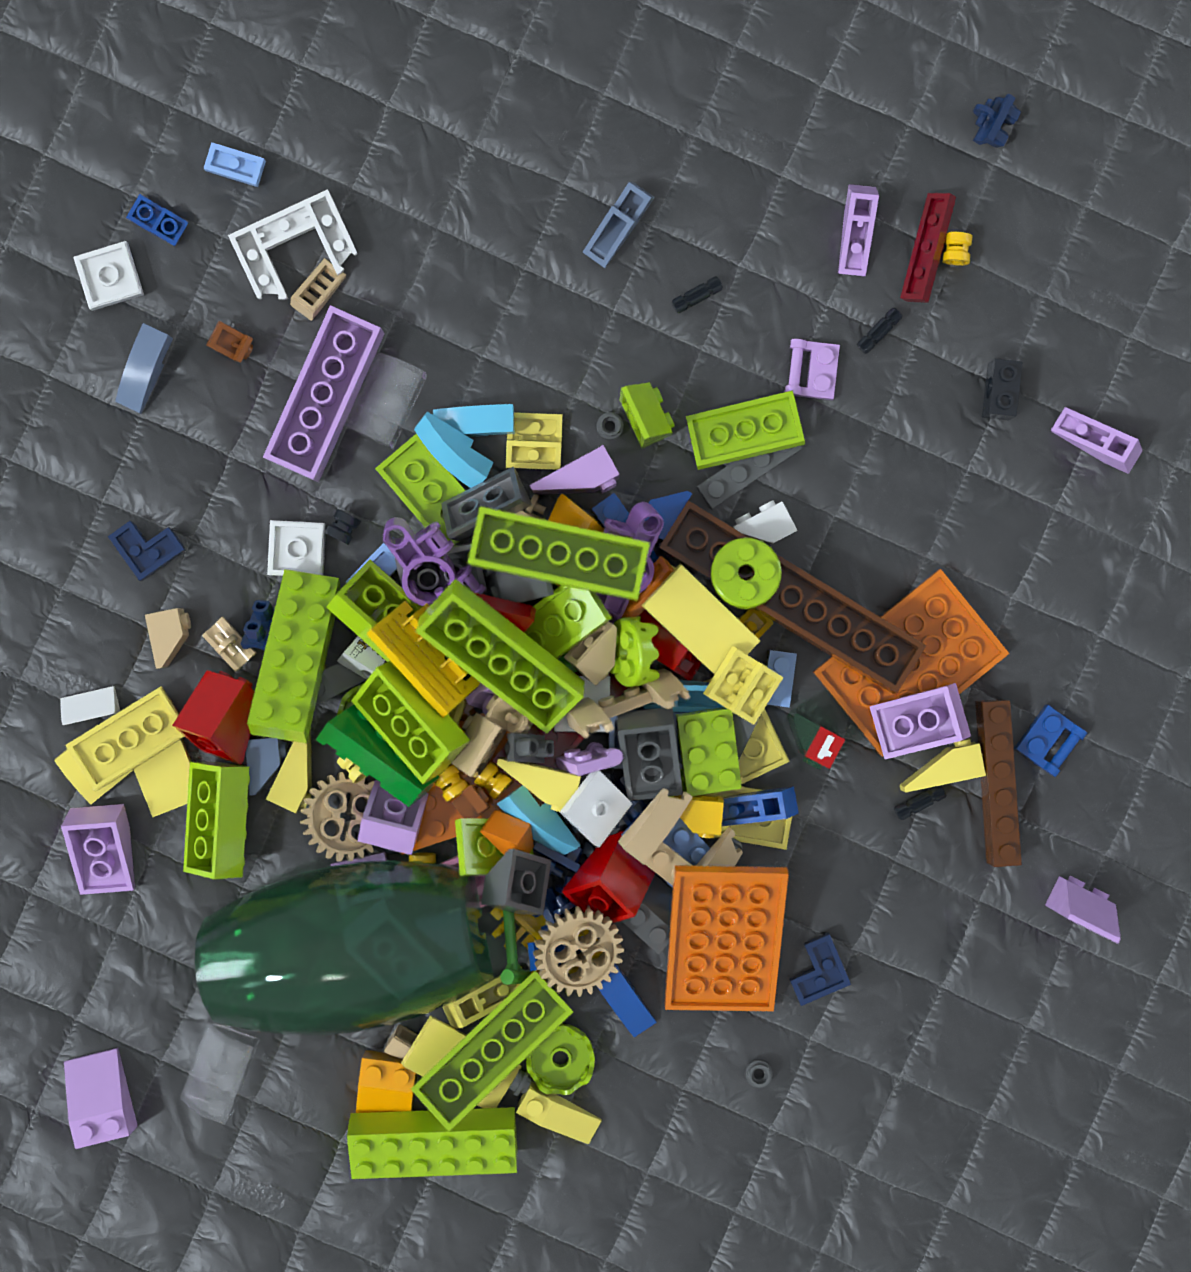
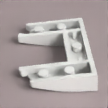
[228,189,358,300]

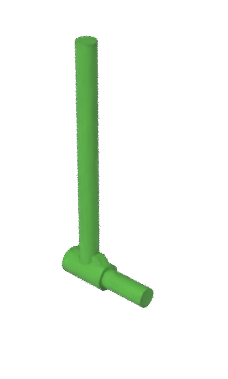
[500,910,532,985]

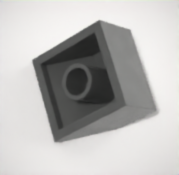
[481,849,551,915]
[622,874,673,954]

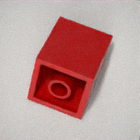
[639,609,702,681]
[172,670,255,765]
[562,831,656,924]

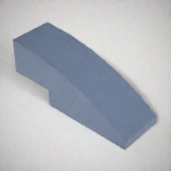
[583,182,655,268]
[115,323,173,414]

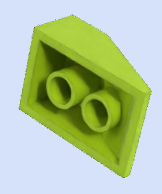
[619,382,675,449]

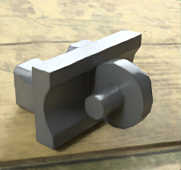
[504,733,554,764]

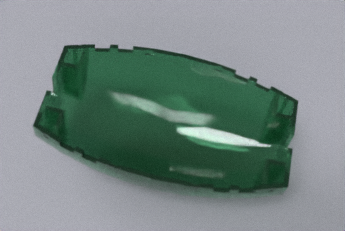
[195,860,494,1036]

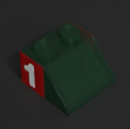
[787,712,845,770]

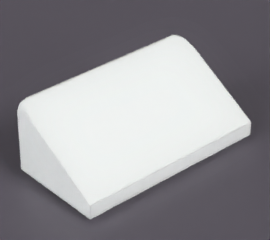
[60,686,120,725]

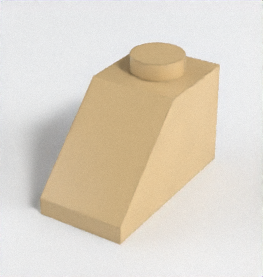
[145,608,191,669]
[564,621,617,686]

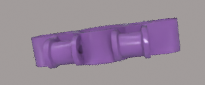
[596,502,664,624]
[383,517,486,606]

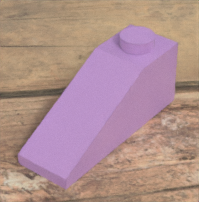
[838,184,879,276]
[1051,407,1143,474]

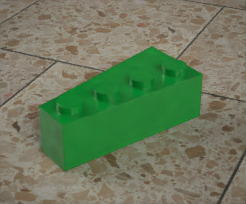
[316,705,439,807]

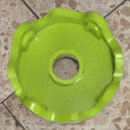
[711,538,782,609]
[610,616,660,687]
[526,1024,595,1095]

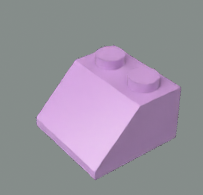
[358,780,428,855]

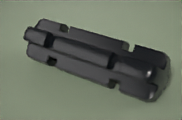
[672,276,723,313]
[857,307,903,354]
[894,785,946,820]

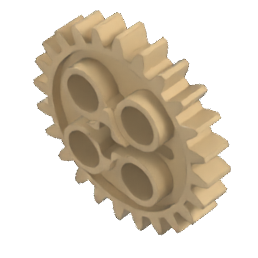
[300,772,374,862]
[533,906,624,997]

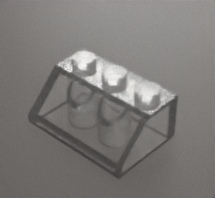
[344,352,427,449]
[180,1021,260,1125]

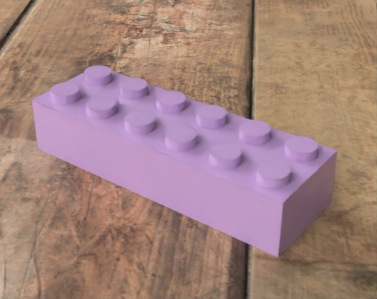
[263,305,385,483]

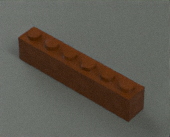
[975,699,1022,867]

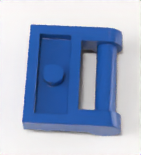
[1014,705,1088,777]

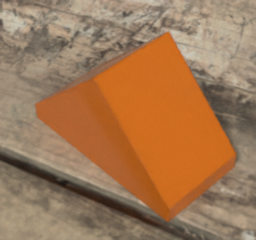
[480,810,534,855]

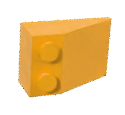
[356,1050,417,1113]

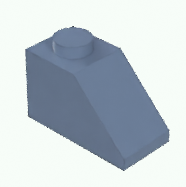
[246,737,288,795]

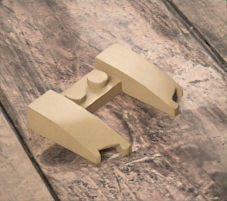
[565,668,690,737]
[618,788,743,886]

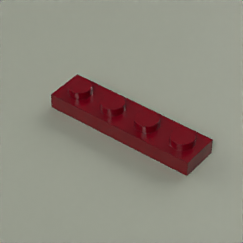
[900,193,956,303]

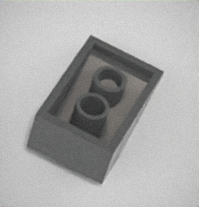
[482,568,554,603]
[617,707,683,801]

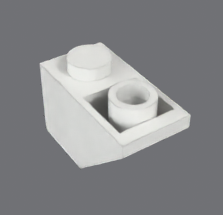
[733,500,797,545]

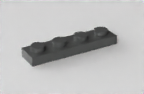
[697,446,802,509]

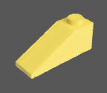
[266,728,312,813]
[900,738,986,792]
[497,756,581,812]
[441,966,522,1029]
[516,1081,602,1144]

